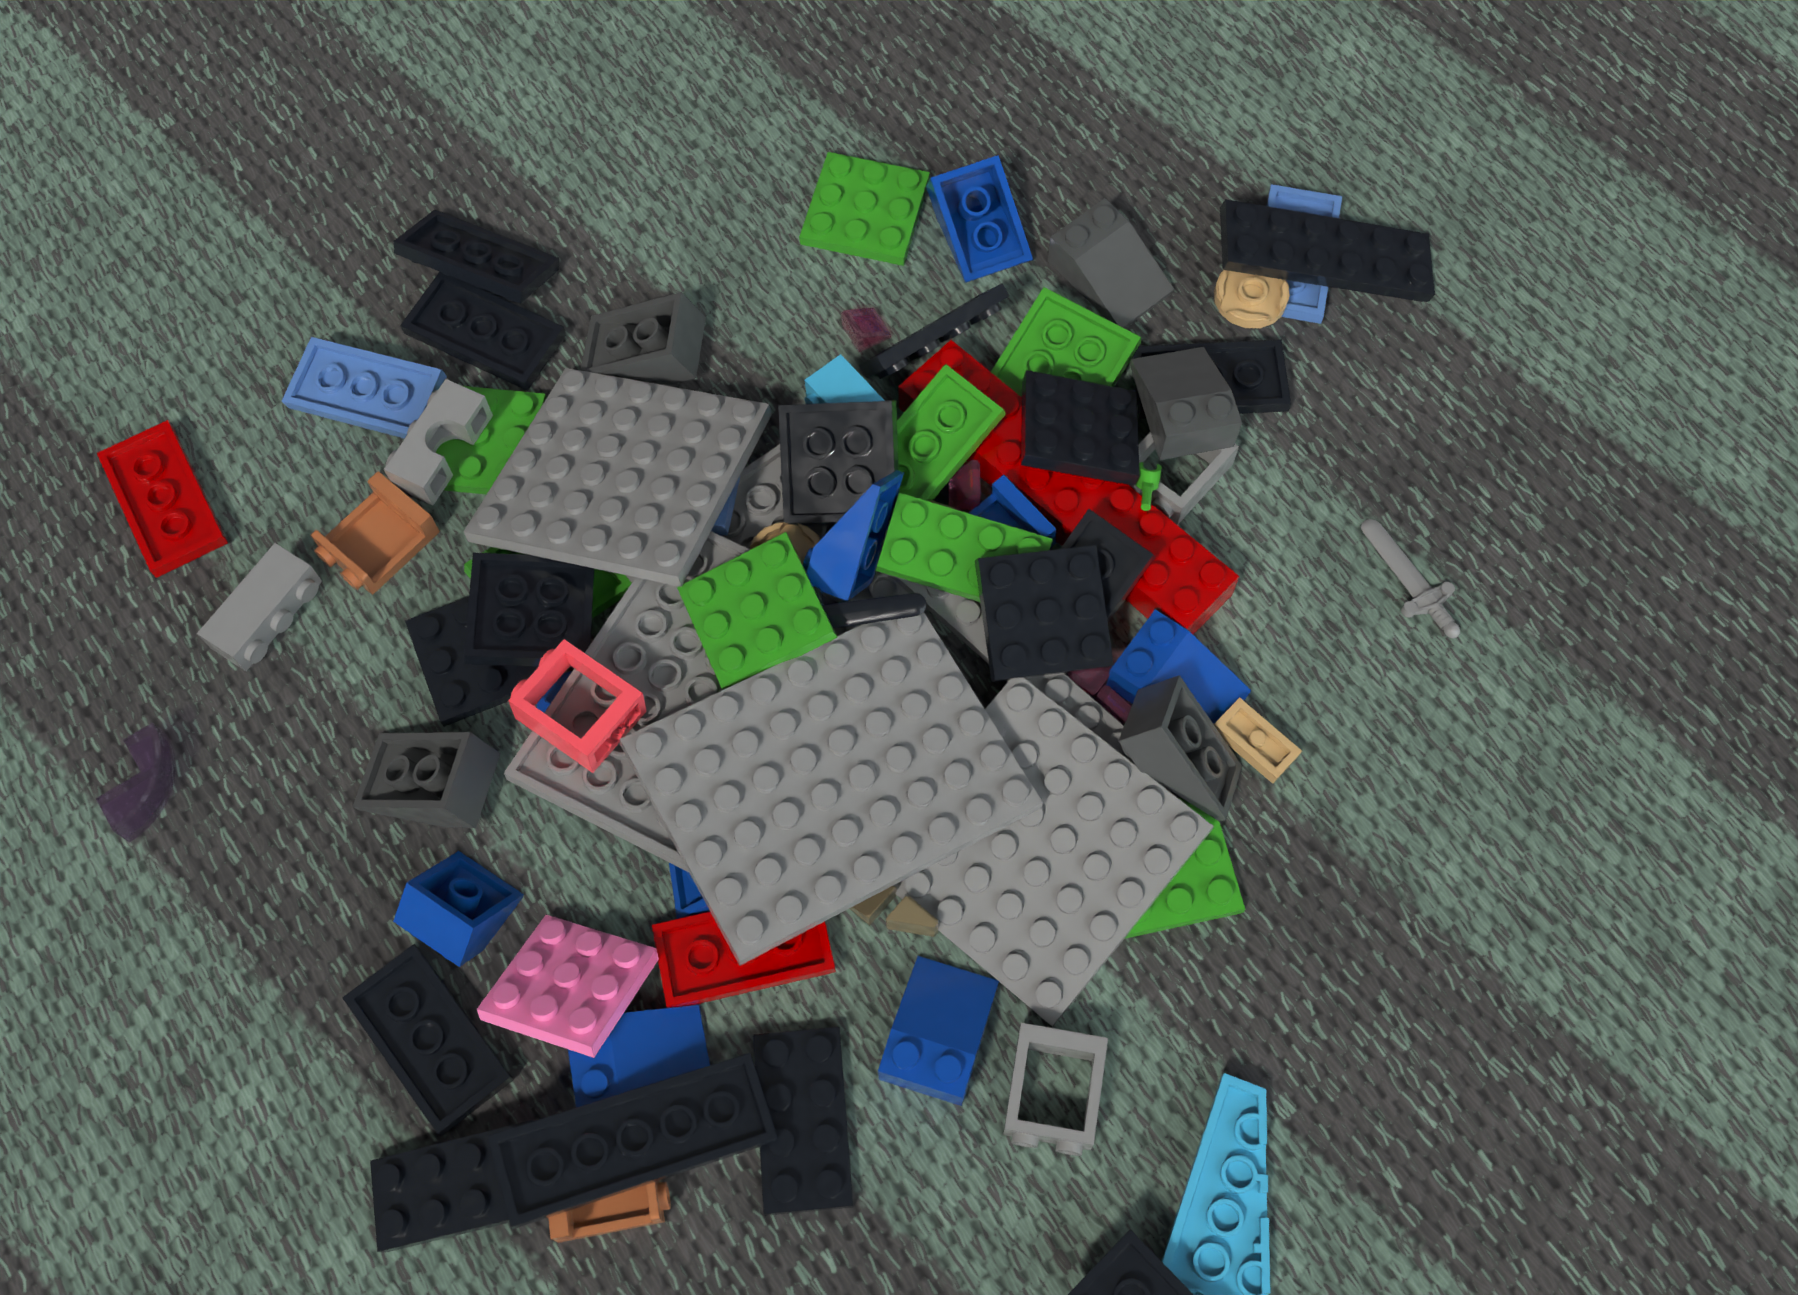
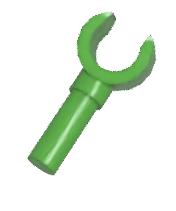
[1136,462,1162,511]

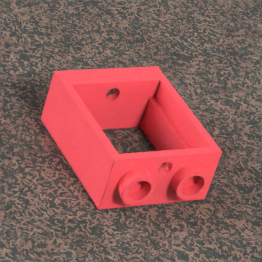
[508,639,647,773]

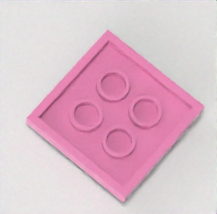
[477,915,659,1058]

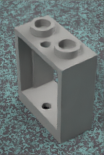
[1129,432,1239,525]
[1003,1023,1108,1156]

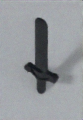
[813,586,927,629]

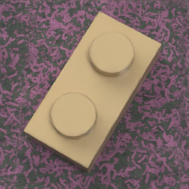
[1214,697,1302,784]

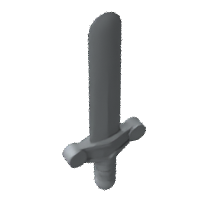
[1361,519,1460,638]

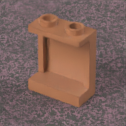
[310,471,440,595]
[548,1180,671,1243]

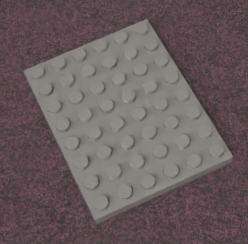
[504,532,862,872]
[620,612,1043,966]

